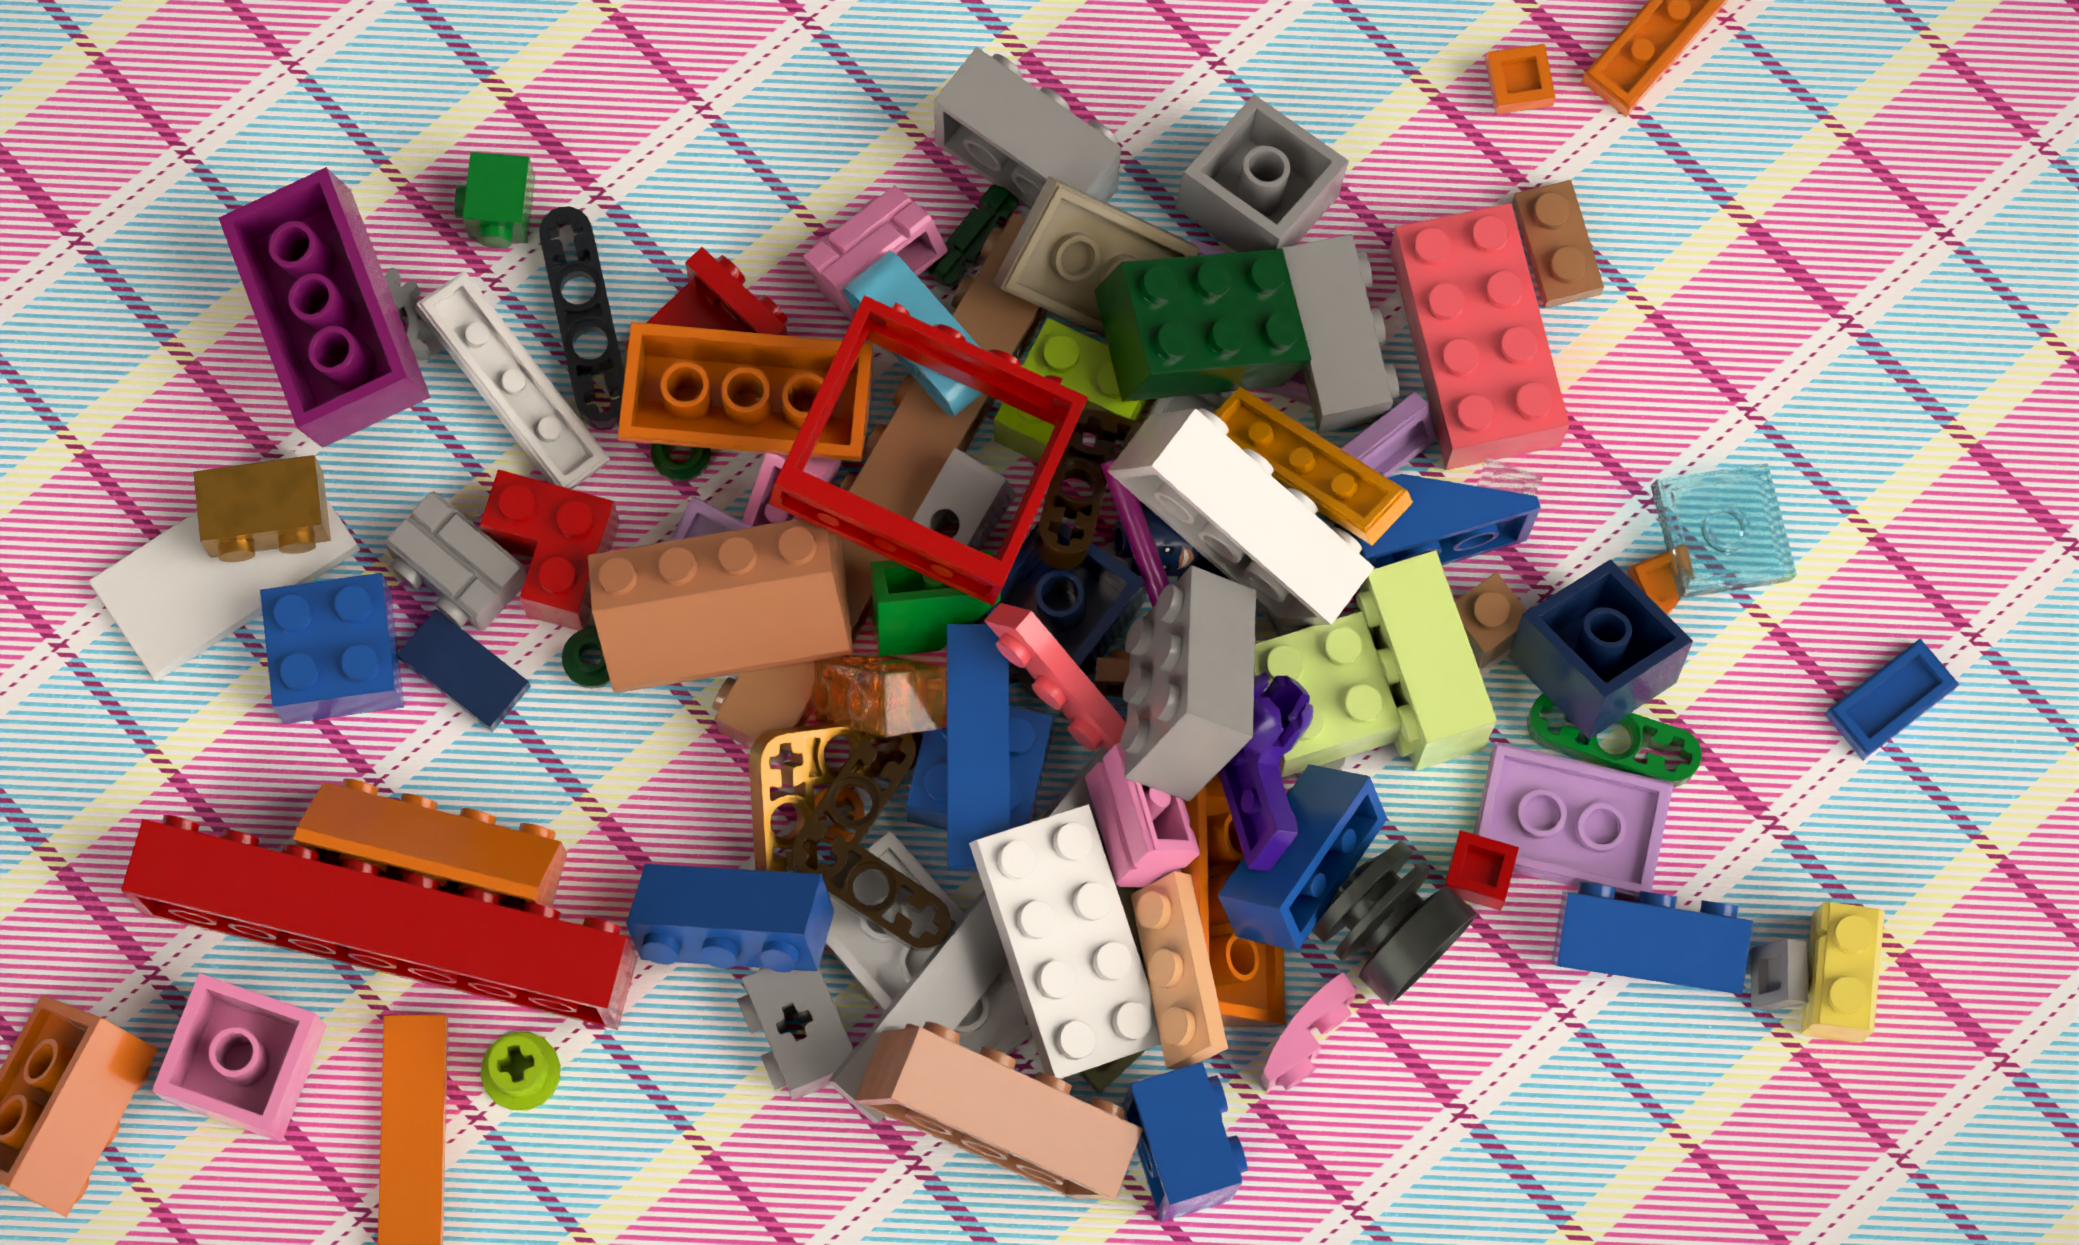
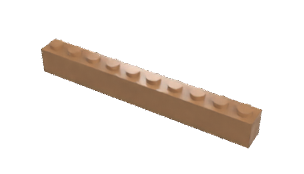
[712,213,1048,766]

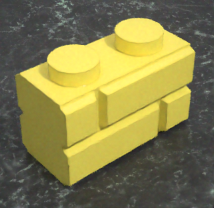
[1800,902,1885,1043]

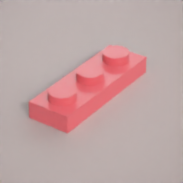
[984,603,1126,751]

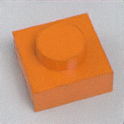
[1485,44,1556,115]

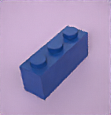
[1218,764,1387,951]
[626,864,834,972]
[1552,881,1753,995]

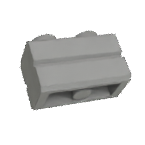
[385,491,527,632]

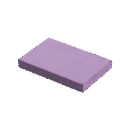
[1474,742,1674,902]

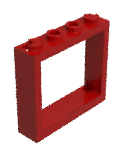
[768,295,1088,606]

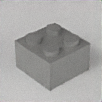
[1175,94,1349,252]

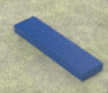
[947,624,1010,871]

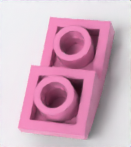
[1260,972,1357,1092]

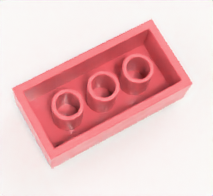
[1390,203,1570,470]

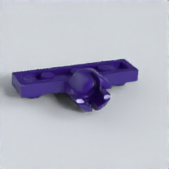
[1218,672,1313,872]

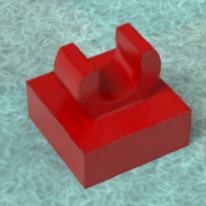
[1443,830,1519,911]

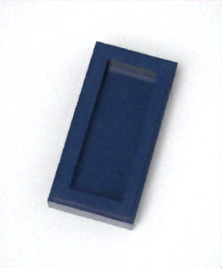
[397,609,531,732]

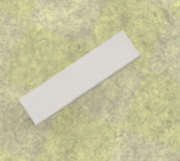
[415,270,610,489]

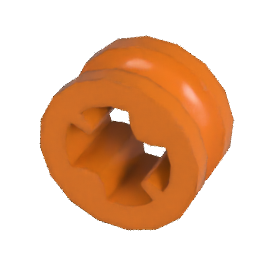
[814,787,865,844]

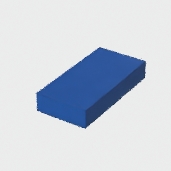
[1824,638,1959,761]

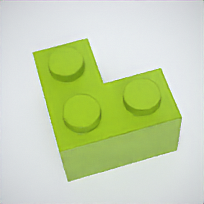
[994,318,1149,463]

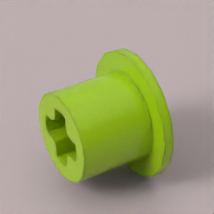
[481,1032,561,1111]

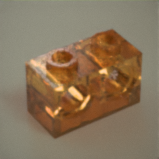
[812,653,947,737]

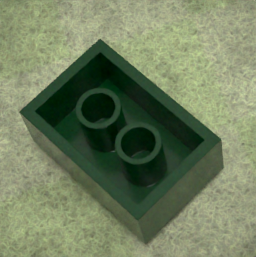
[1094,249,1312,402]

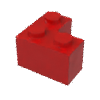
[480,469,620,631]

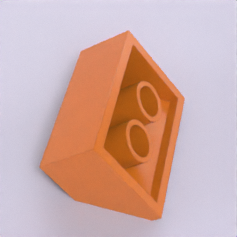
[0,995,158,1218]

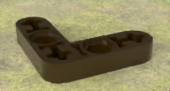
[1035,409,1144,570]
[792,723,951,951]

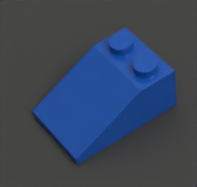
[1334,472,1541,591]

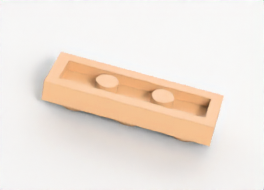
[1130,871,1228,1070]

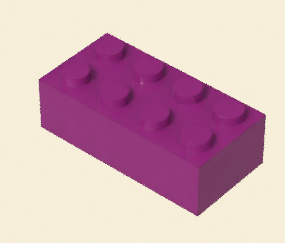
[218,167,431,448]

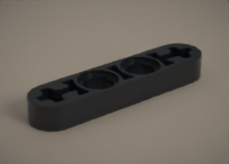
[539,206,625,430]

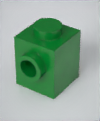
[454,152,535,248]

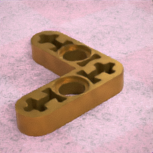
[749,716,922,873]

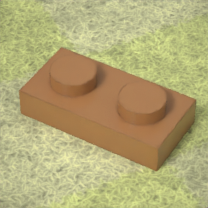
[1512,180,1604,309]

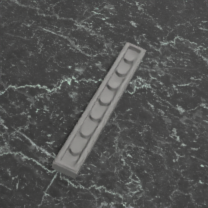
[828,714,1127,1123]

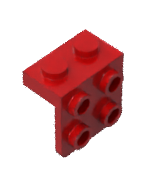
[626,247,788,353]

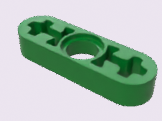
[1527,693,1702,788]

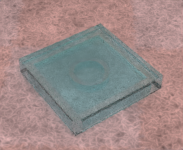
[1650,463,1797,599]

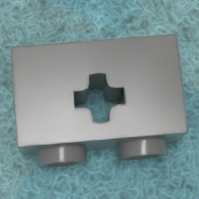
[737,967,854,1101]

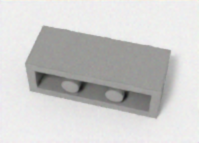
[1282,234,1400,433]

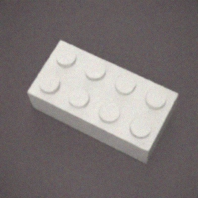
[1107,408,1374,626]

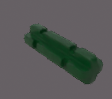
[927,184,1019,288]

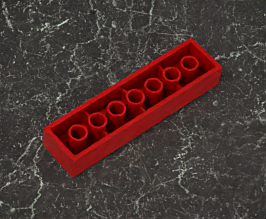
[121,815,637,1030]

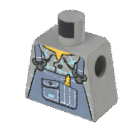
[912,448,1016,551]

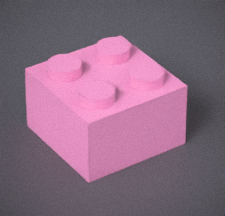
[152,973,327,1142]

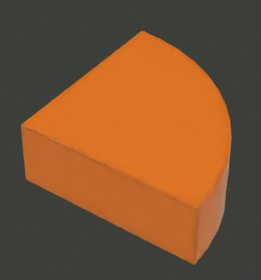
[1627,545,1689,615]

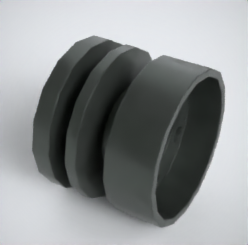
[1312,840,1477,1006]

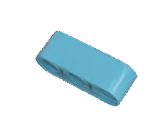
[842,250,983,417]

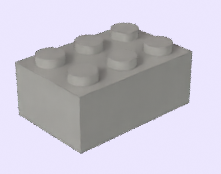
[934,47,1121,210]
[1121,565,1256,802]

